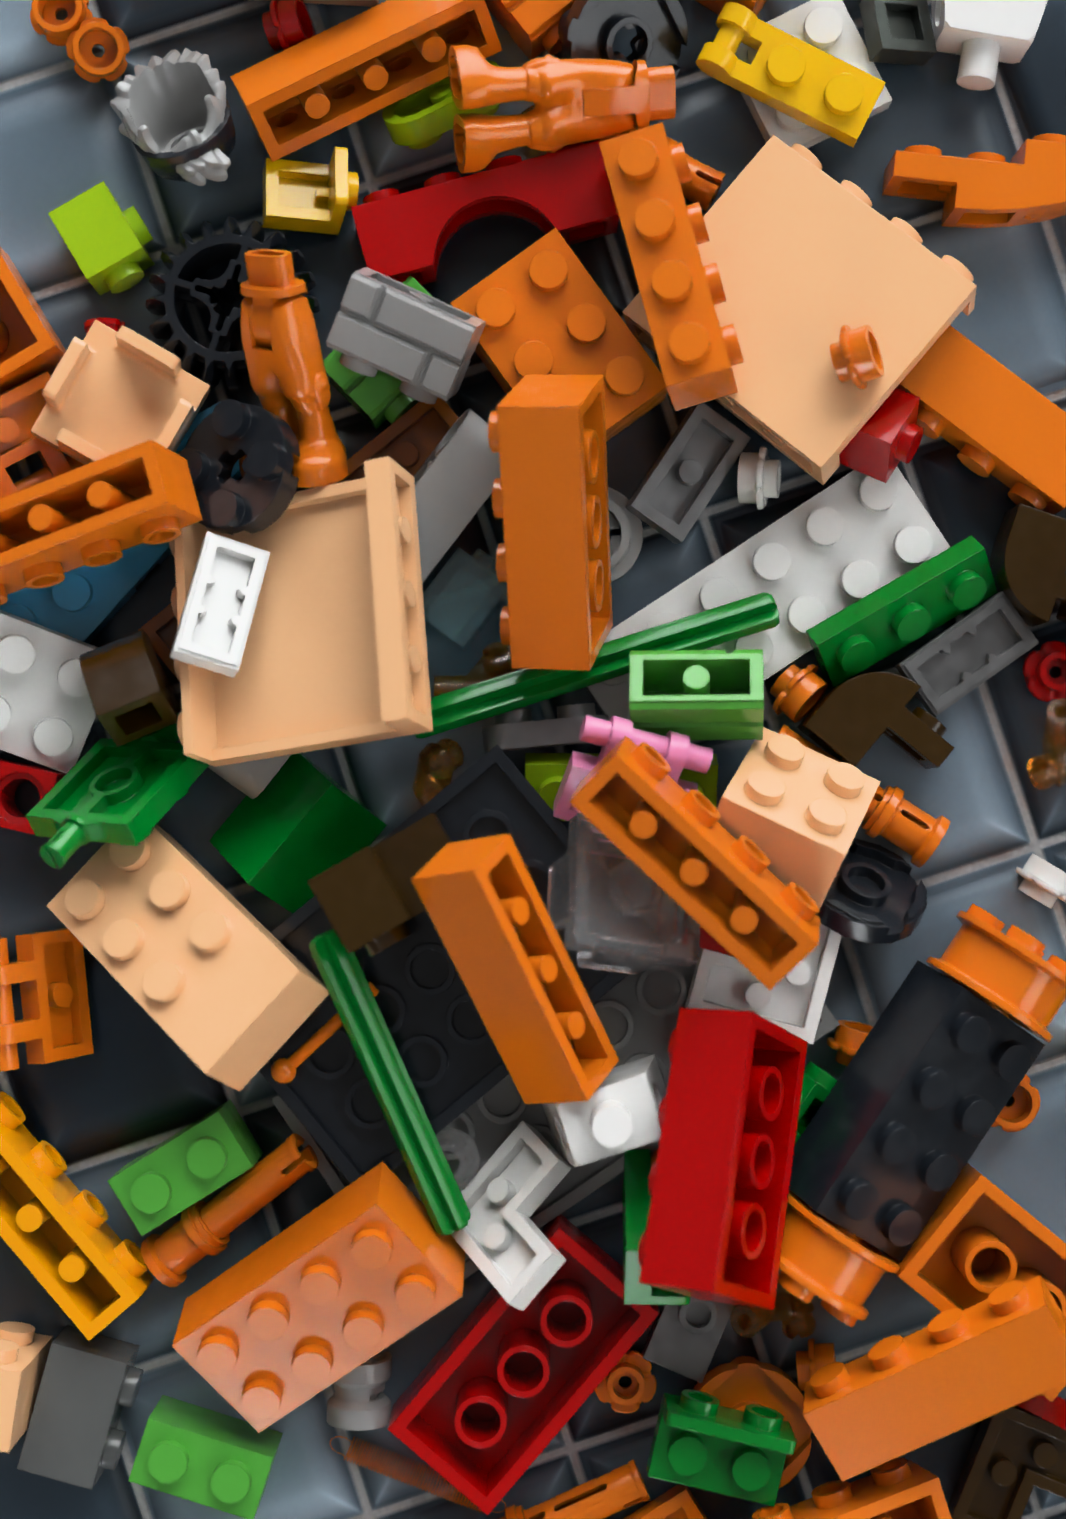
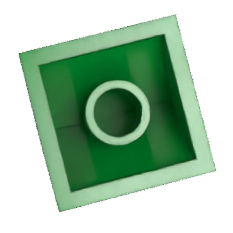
[209,753,387,914]

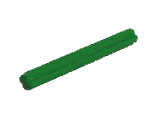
[309,929,470,1236]

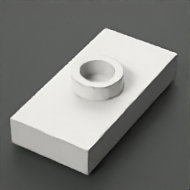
[169,531,270,678]

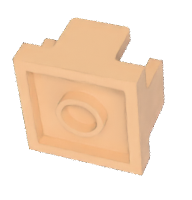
[31,319,211,465]

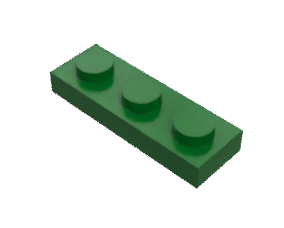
[806,535,997,687]

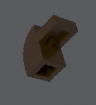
[990,503,1066,627]
[80,630,182,747]
[797,672,954,769]

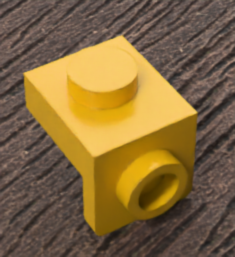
[263,146,359,235]

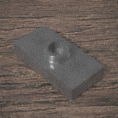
[895,591,1039,717]
[642,1297,735,1383]

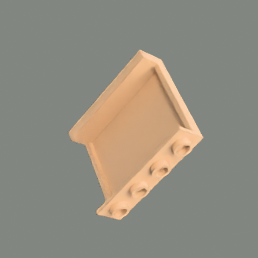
[622,135,977,485]
[169,456,433,767]

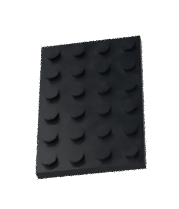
[259,745,664,1183]

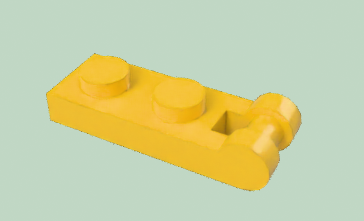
[696,2,886,148]

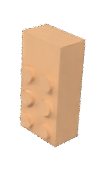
[46,825,329,1092]

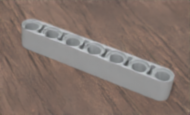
[208,409,501,799]

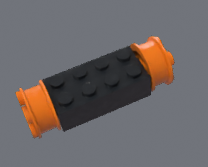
[777,903,1066,1328]

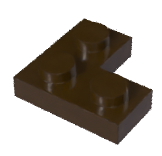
[948,1405,1066,1519]

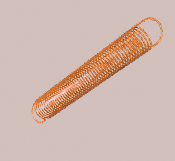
[329,1436,507,1514]

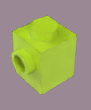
[48,181,154,296]

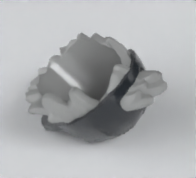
[110,48,236,186]

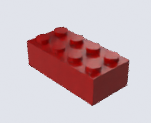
[638,1007,808,1310]
[387,1214,659,1516]

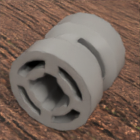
[326,1350,392,1431]

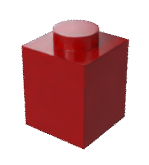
[839,388,924,483]

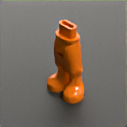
[448,45,676,174]
[238,249,348,488]

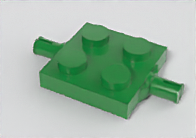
[26,713,209,868]

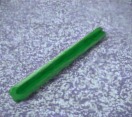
[415,592,780,739]

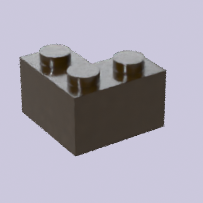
[307,813,452,957]

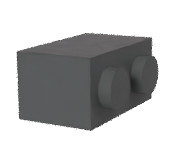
[17,1326,144,1490]

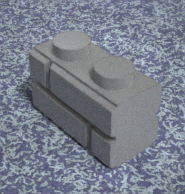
[326,267,486,404]

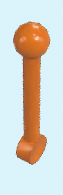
[270,982,379,1084]

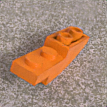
[882,133,1066,228]

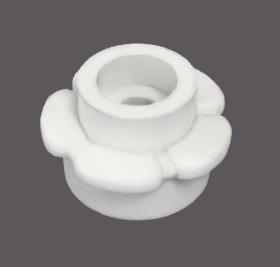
[737,446,781,510]
[1015,853,1066,909]

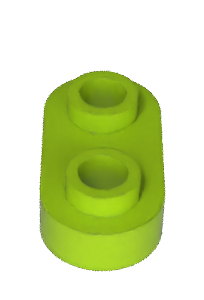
[382,60,500,149]

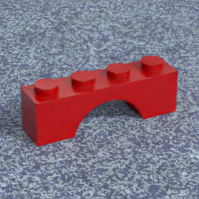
[351,140,619,285]

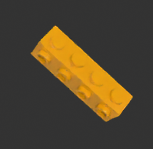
[0,1091,154,1341]

